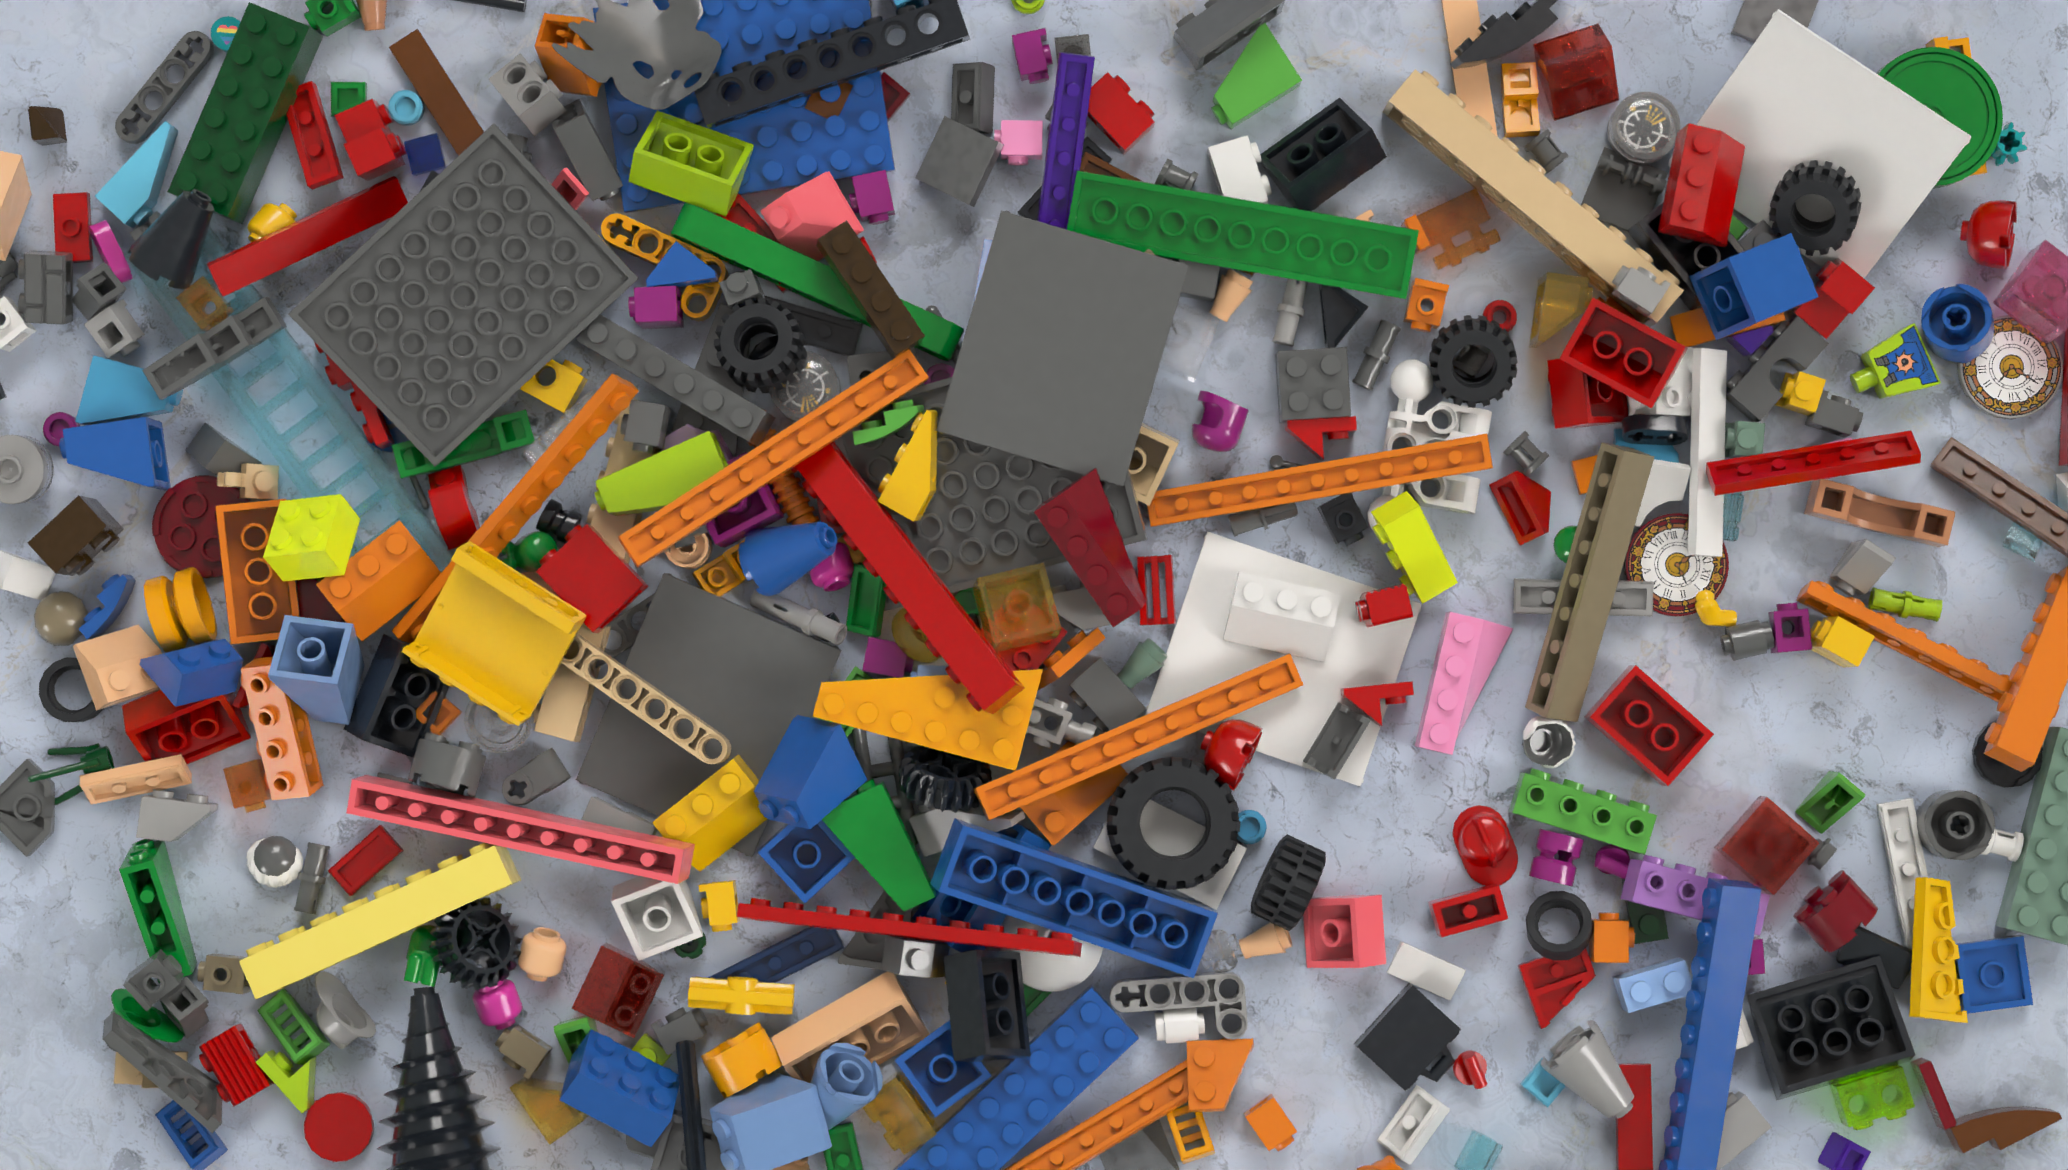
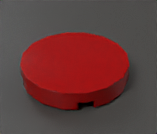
[304,1092,375,1162]

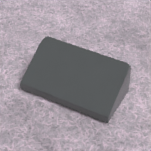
[951,62,995,134]

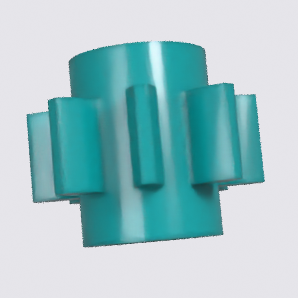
[1991,122,2028,166]

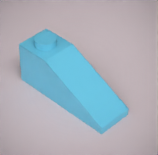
[95,121,178,228]

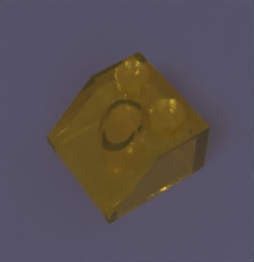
[1529,272,1593,348]
[863,1072,939,1155]
[510,1077,589,1145]

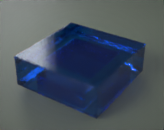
[404,133,447,176]

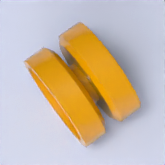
[144,567,217,652]

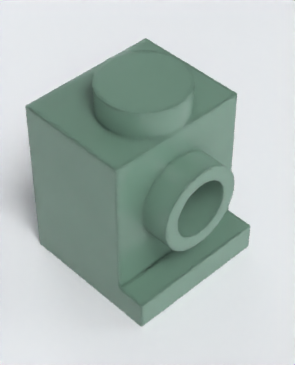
[1725,421,1765,458]

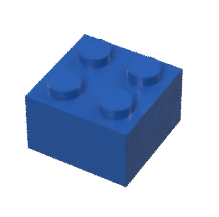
[757,820,855,904]
[892,1020,992,1120]

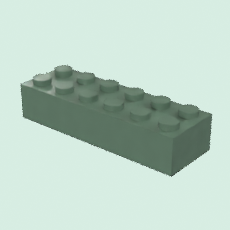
[1995,727,2068,945]

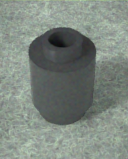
[1720,620,1774,661]

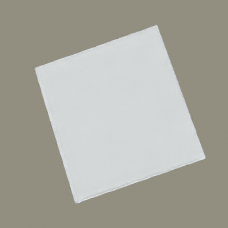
[1668,9,1971,278]
[1146,532,1422,786]

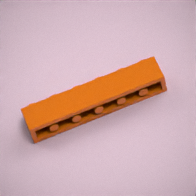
[1984,566,2068,772]

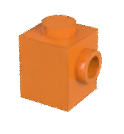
[1589,912,1635,963]

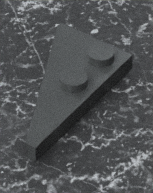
[838,851,920,969]

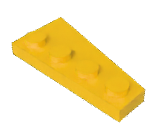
[1909,877,1968,1023]

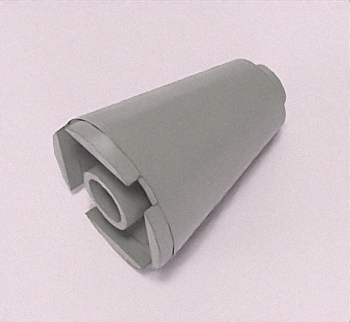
[1540,1020,1634,1119]

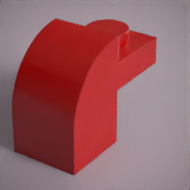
[428,465,480,550]

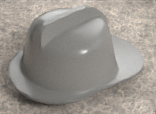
[315,971,376,1049]

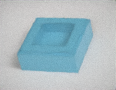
[1520,1058,1566,1107]

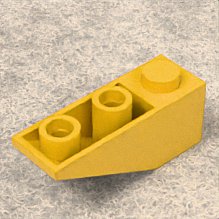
[878,410,938,522]

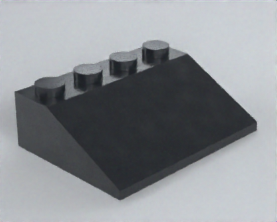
[1747,956,1915,1100]

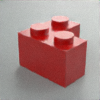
[334,99,407,181]
[1793,258,1875,339]

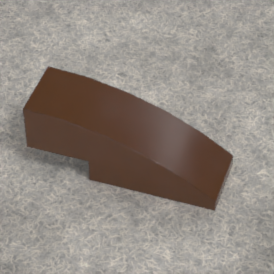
[1945,1106,2062,1153]

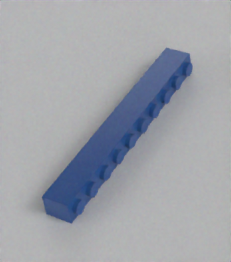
[1659,878,1761,1170]

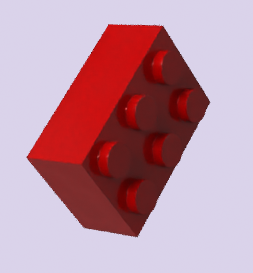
[1584,665,1714,786]

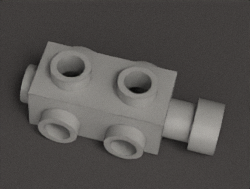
[1026,697,1097,749]

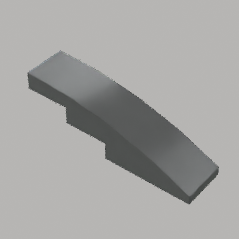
[142,297,287,400]

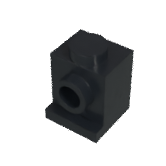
[1317,493,1369,547]

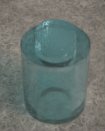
[1454,1129,1504,1170]

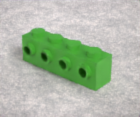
[1508,768,1657,855]

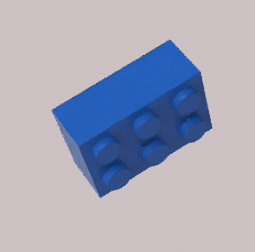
[559,1029,679,1147]

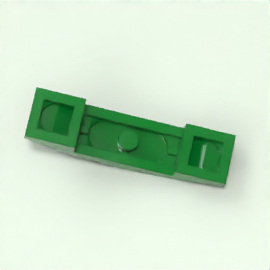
[392,409,535,479]

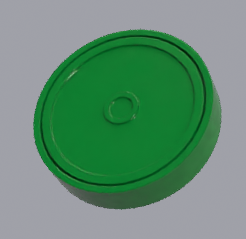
[1876,47,2003,189]

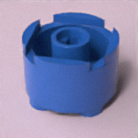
[1921,284,1994,363]

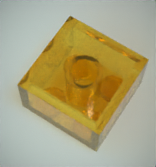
[973,563,1062,652]

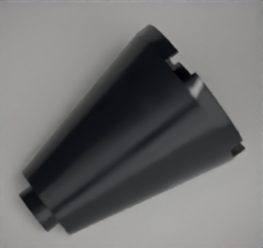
[127,189,214,290]

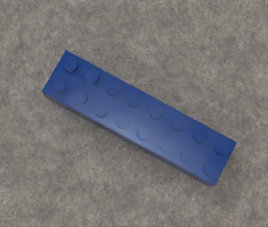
[930,818,1218,978]
[894,985,1139,1170]

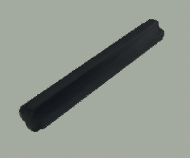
[676,1040,706,1170]

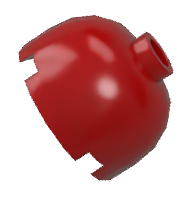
[1960,200,2017,269]
[1200,719,1263,791]

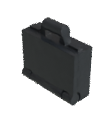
[1354,982,1461,1091]

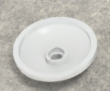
[1001,915,1103,992]

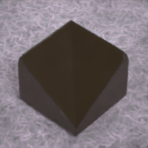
[28,106,67,146]

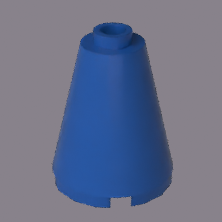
[738,522,837,597]

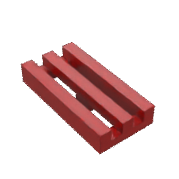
[1137,555,1176,626]

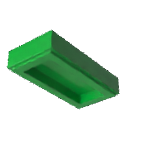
[846,562,886,638]

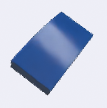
[79,574,136,640]

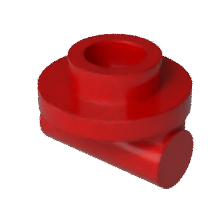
[1453,1050,1488,1089]

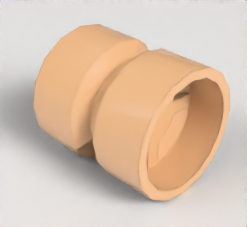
[665,533,713,569]

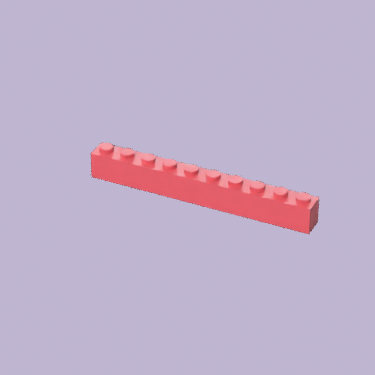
[346,775,695,884]

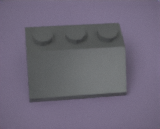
[1174,0,1285,70]

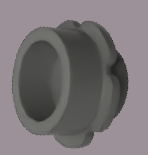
[1805,838,1837,870]

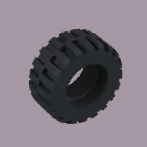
[1106,757,1240,890]

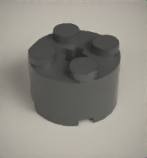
[408,733,486,797]
[1916,790,1995,860]

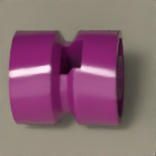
[1529,829,1584,887]

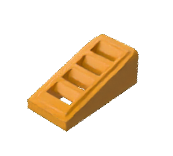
[1166,1105,1215,1164]

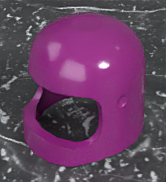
[1191,391,1249,452]

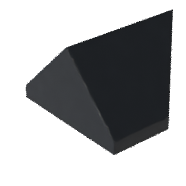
[1319,284,1368,348]

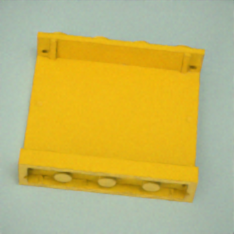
[401,541,587,726]

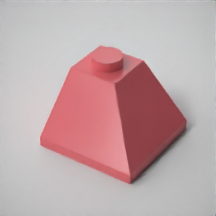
[760,171,864,261]

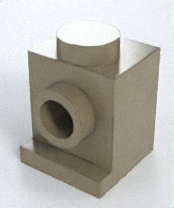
[197,953,250,994]
[495,1024,553,1080]

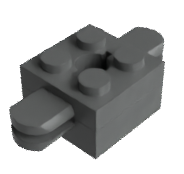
[626,1109,726,1170]

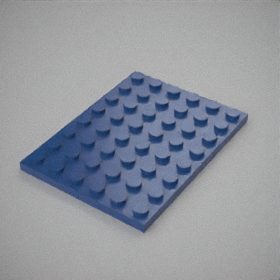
[593,0,895,213]

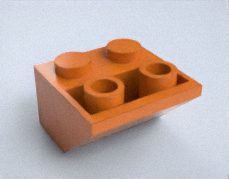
[534,13,602,97]

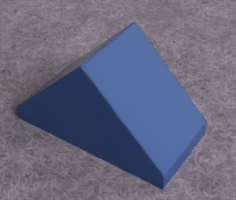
[646,241,719,287]

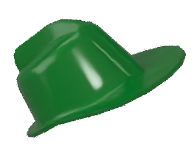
[111,988,184,1043]

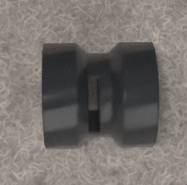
[536,499,583,544]

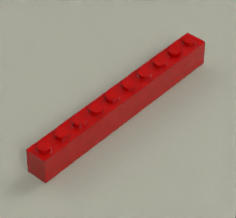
[791,441,1025,715]

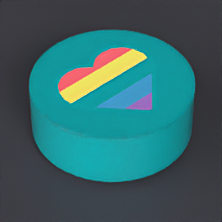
[211,16,240,52]

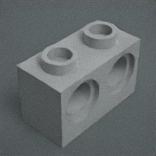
[489,53,567,136]

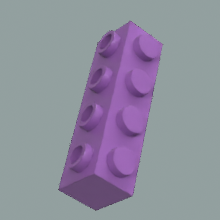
[1620,855,1770,936]

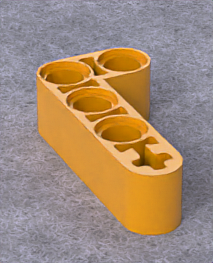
[601,213,729,322]

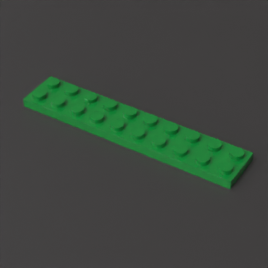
[1067,171,1419,299]

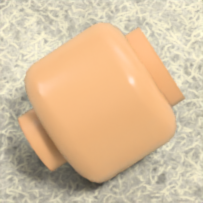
[518,927,566,982]

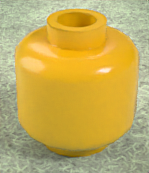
[247,203,297,242]

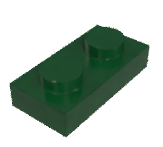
[1621,878,1669,944]

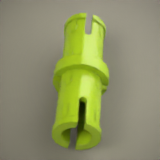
[1868,588,1942,622]

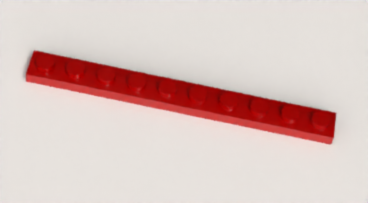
[737,898,1082,957]

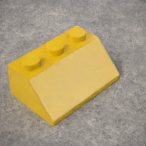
[652,754,767,872]

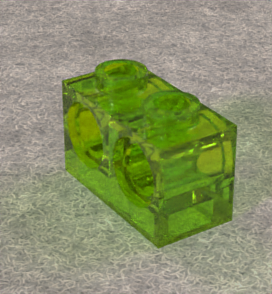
[1830,1065,1915,1130]

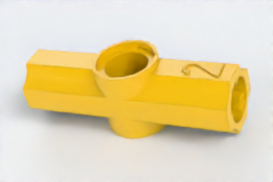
[688,976,795,1015]

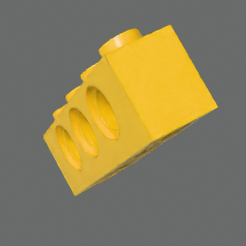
[520,359,588,415]

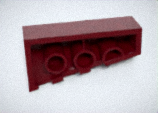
[1034,468,1146,627]

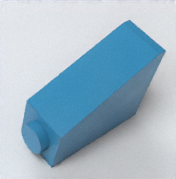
[75,355,183,425]

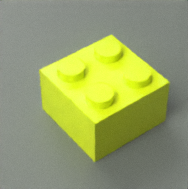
[263,494,360,582]

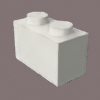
[1207,135,1272,203]

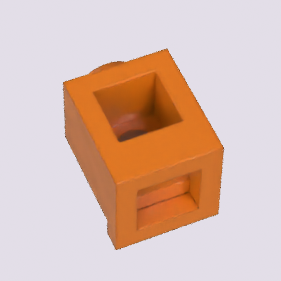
[1403,278,1449,333]

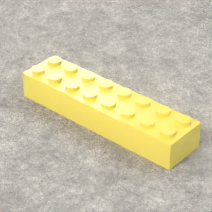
[239,843,521,999]

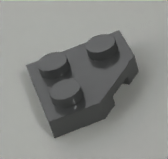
[0,759,55,857]

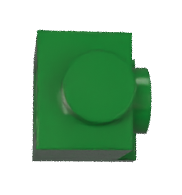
[304,0,361,37]

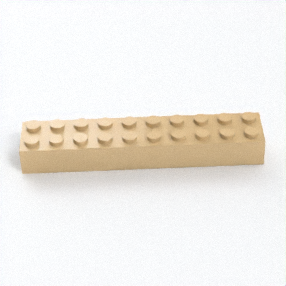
[1382,69,1684,327]

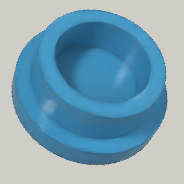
[1237,810,1267,844]

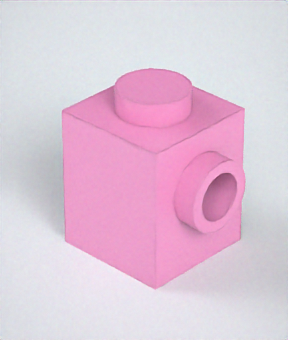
[994,120,1043,166]

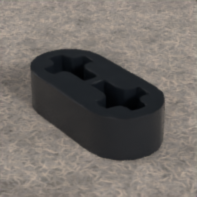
[1622,414,1688,445]

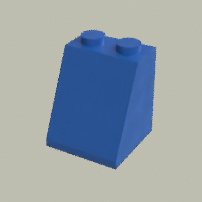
[1689,233,1818,340]
[59,417,171,491]
[754,715,867,830]

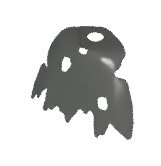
[552,0,722,110]

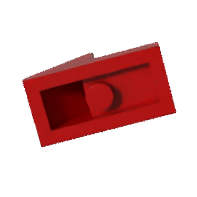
[1285,416,1357,462]
[1341,681,1414,726]

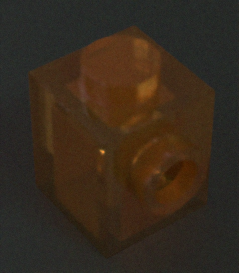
[223,759,271,813]

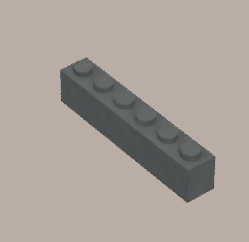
[576,315,776,447]

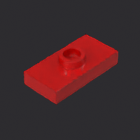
[53,192,93,263]

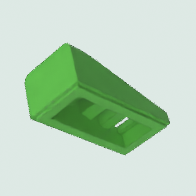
[257,988,330,1065]

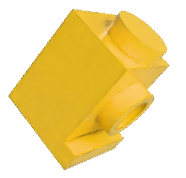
[1775,371,1826,416]
[698,880,740,932]

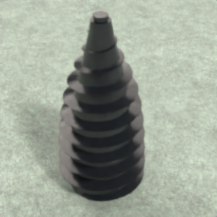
[377,987,501,1170]

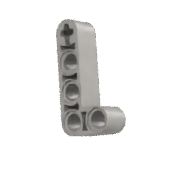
[1109,971,1248,1040]

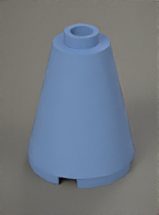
[810,1043,883,1131]

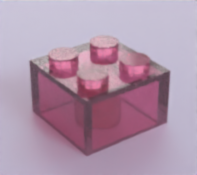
[1993,239,2068,345]

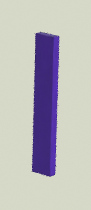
[1037,52,1095,230]

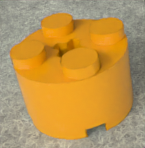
[701,1022,782,1099]

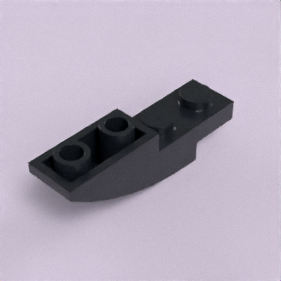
[1450,0,1558,69]

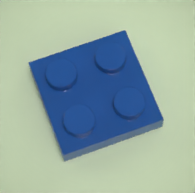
[1955,935,2033,1014]

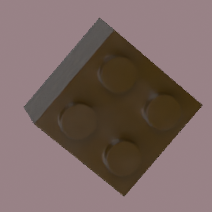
[28,495,124,576]

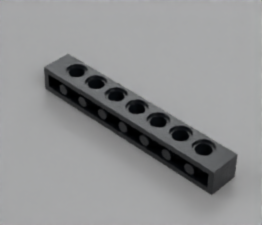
[694,0,971,129]

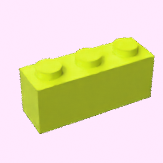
[1371,491,1458,604]

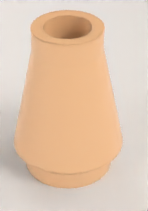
[1209,268,1253,322]
[1239,922,1293,959]

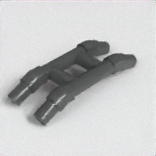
[852,728,918,845]

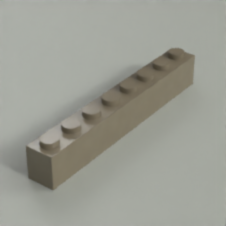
[1525,442,1654,722]

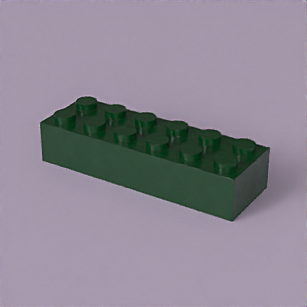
[167,2,323,224]

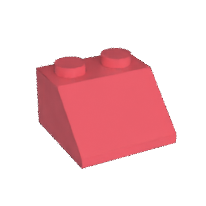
[1303,895,1386,968]

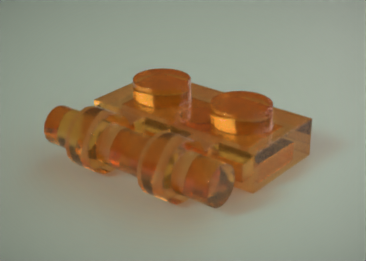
[1417,188,1501,270]

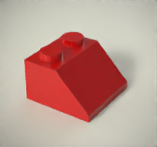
[1547,358,1629,429]

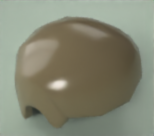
[34,591,88,646]

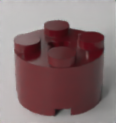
[1793,870,1878,952]

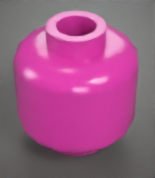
[809,542,854,592]
[472,979,523,1030]

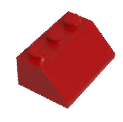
[1658,123,1745,247]
[1559,298,1688,409]
[122,690,251,764]

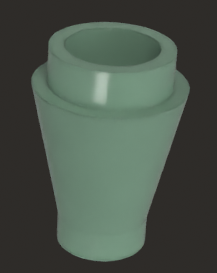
[1117,638,1168,689]

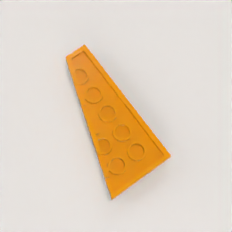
[813,669,1043,771]

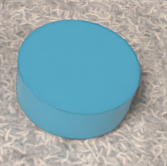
[388,90,424,126]

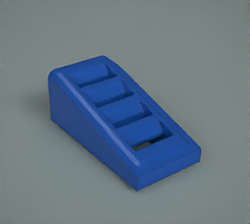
[155,1100,228,1170]

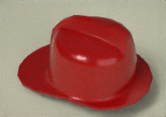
[1452,805,1518,886]

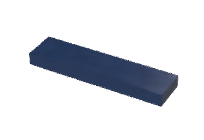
[708,927,845,983]

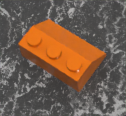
[316,520,441,642]

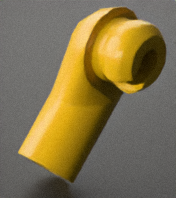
[1695,590,1737,627]

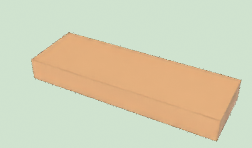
[80,754,192,805]

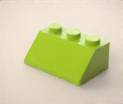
[628,110,754,217]

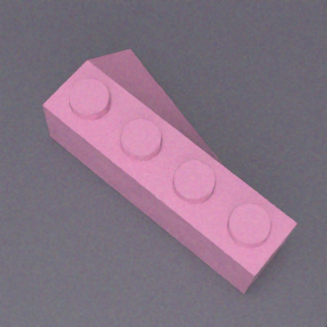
[1415,612,1513,755]

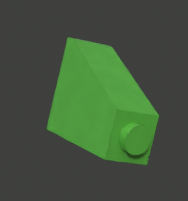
[1211,23,1302,130]

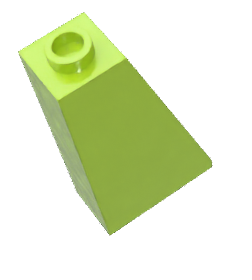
[594,431,728,516]

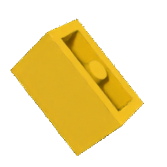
[1810,616,1875,668]

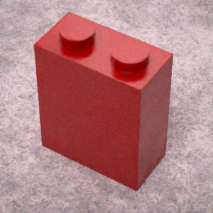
[536,524,648,634]

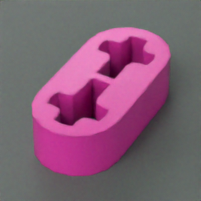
[89,220,133,283]

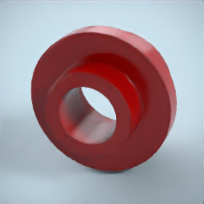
[1482,300,1517,332]

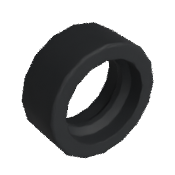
[39,657,104,722]
[1526,891,1592,961]

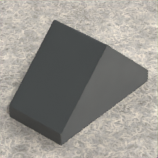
[185,423,262,489]

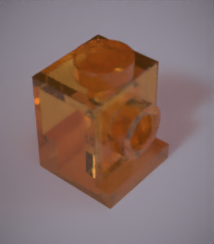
[176,276,234,332]

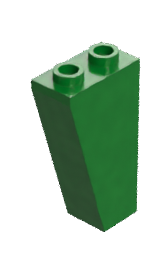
[822,779,936,912]
[119,839,197,983]

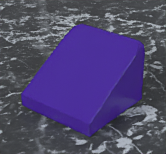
[1726,326,1774,357]
[1818,1132,1871,1170]

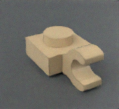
[217,463,279,500]

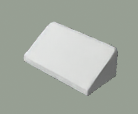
[1387,941,1466,1000]
[1377,1085,1450,1165]

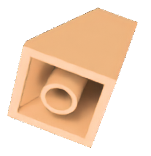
[0,151,32,261]

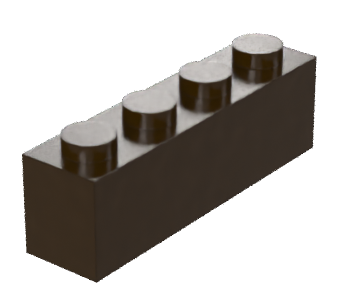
[816,220,925,359]

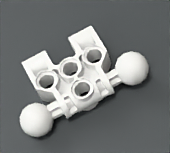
[1367,359,1492,530]

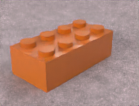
[215,499,299,644]

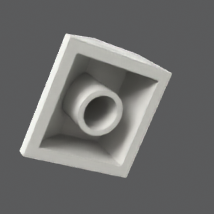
[611,876,703,961]

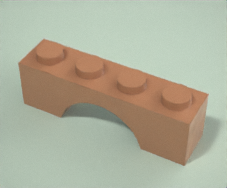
[1804,479,1956,547]

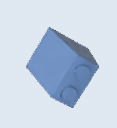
[268,615,365,725]
[709,1071,832,1170]

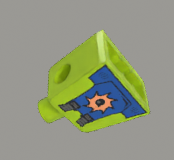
[1850,323,1941,399]

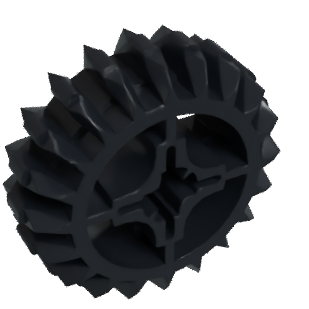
[898,746,992,813]
[429,898,522,990]

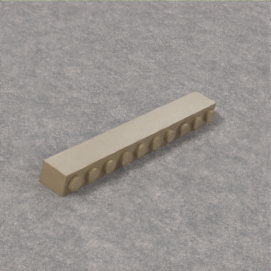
[532,399,671,742]

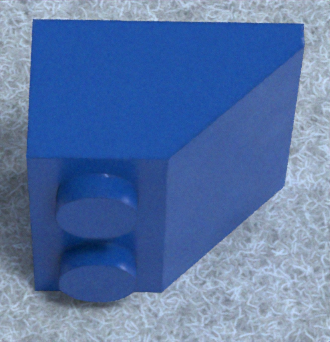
[139,639,243,707]

